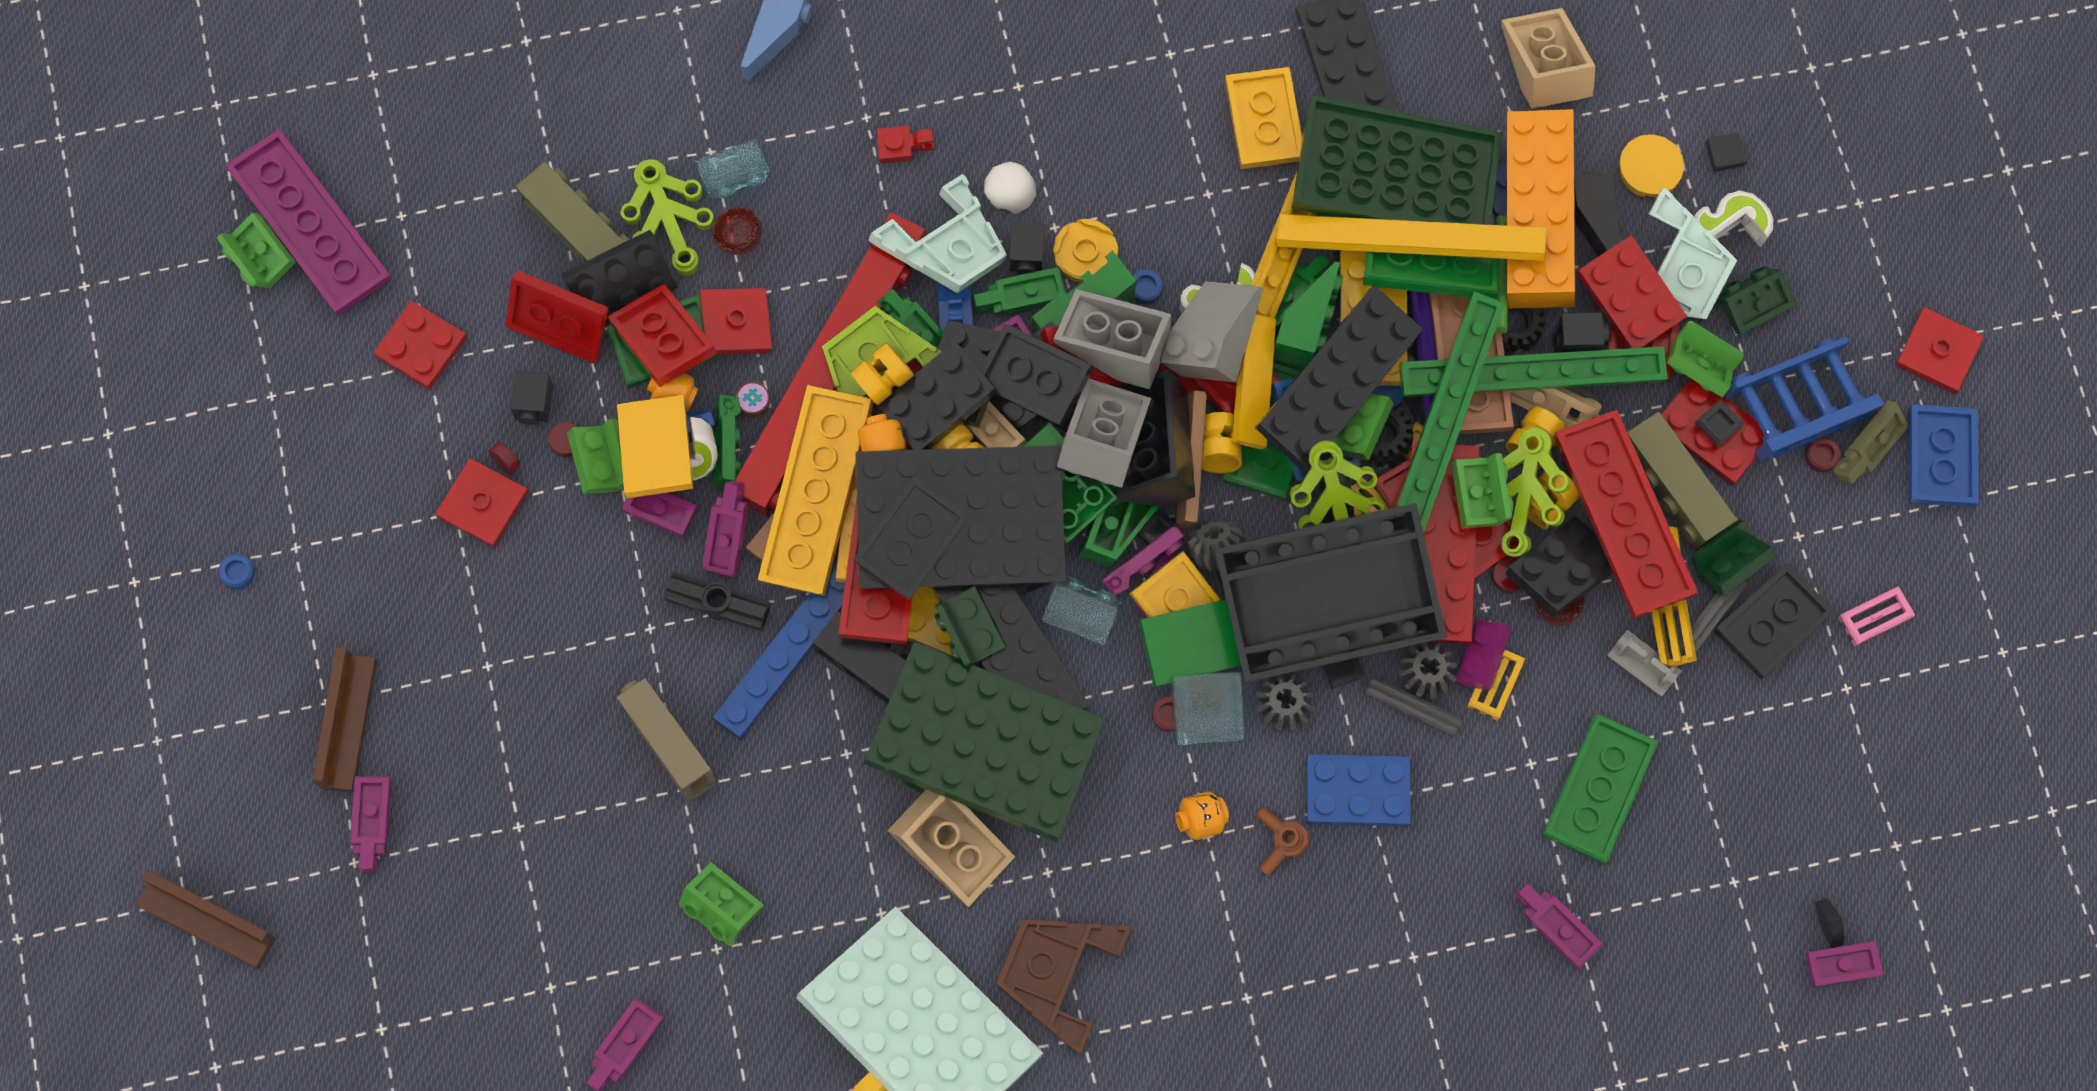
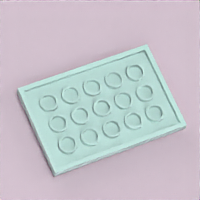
[797,907,1043,1091]

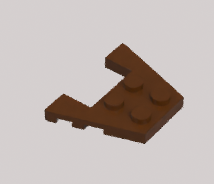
[996,919,1131,1055]

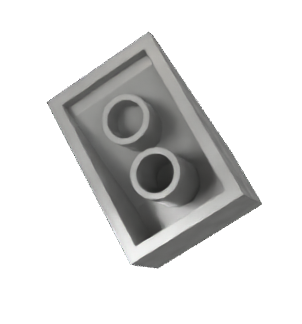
[1161,281,1263,383]
[1054,289,1171,389]
[1057,378,1151,488]

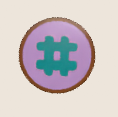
[736,382,770,417]

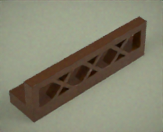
[312,647,377,793]
[135,869,276,969]

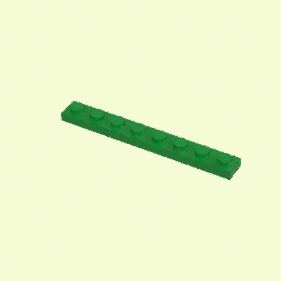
[1395,291,1505,533]
[1399,347,1667,397]

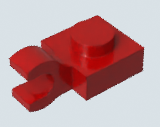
[877,126,934,164]

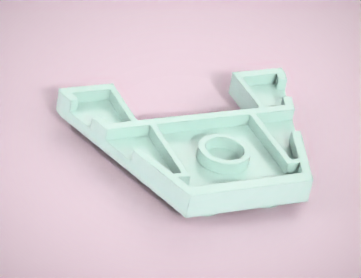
[869,174,1007,293]
[1648,188,1737,319]

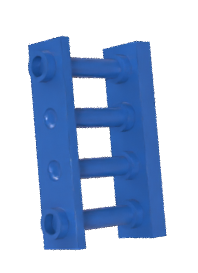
[1724,336,1885,463]

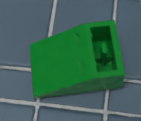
[1273,261,1343,371]
[1023,423,1117,544]

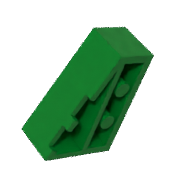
[1032,250,1136,333]
[1078,484,1159,568]

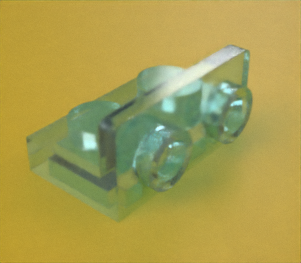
[695,139,771,199]
[1042,577,1123,646]

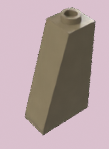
[617,678,717,803]

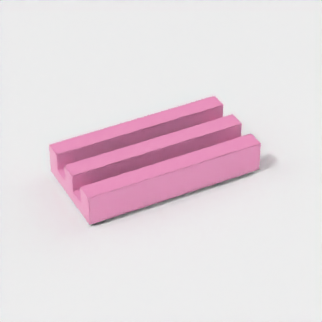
[1838,586,1915,647]

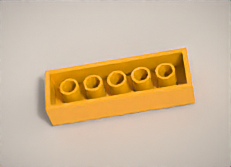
[1507,109,1575,309]

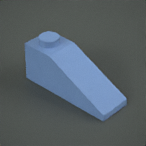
[740,0,812,81]

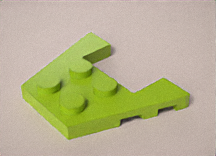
[822,306,942,417]

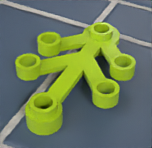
[621,159,714,276]
[1501,428,1571,558]
[1290,441,1385,528]

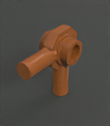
[1256,807,1310,876]

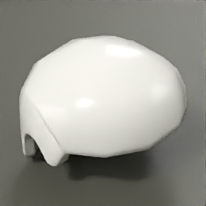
[984,162,1036,214]

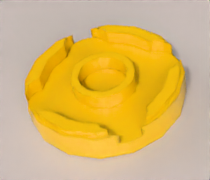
[1618,134,1684,198]
[1053,219,1119,283]

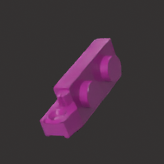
[702,480,748,578]
[1103,524,1185,596]
[350,776,392,873]
[1515,883,1603,970]
[586,998,664,1091]

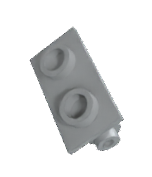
[1607,630,1682,697]

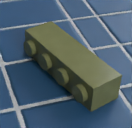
[515,162,629,263]
[1627,411,1738,549]

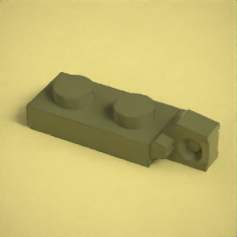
[1833,400,1909,484]

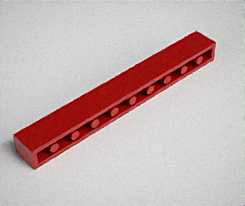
[735,212,926,517]

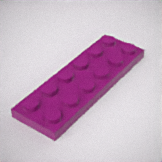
[225,129,392,317]

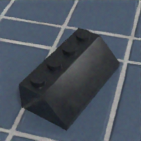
[1116,369,1196,507]

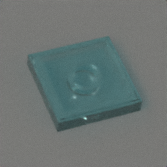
[1171,671,1244,745]

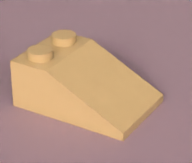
[1501,8,1596,109]
[887,790,1015,907]

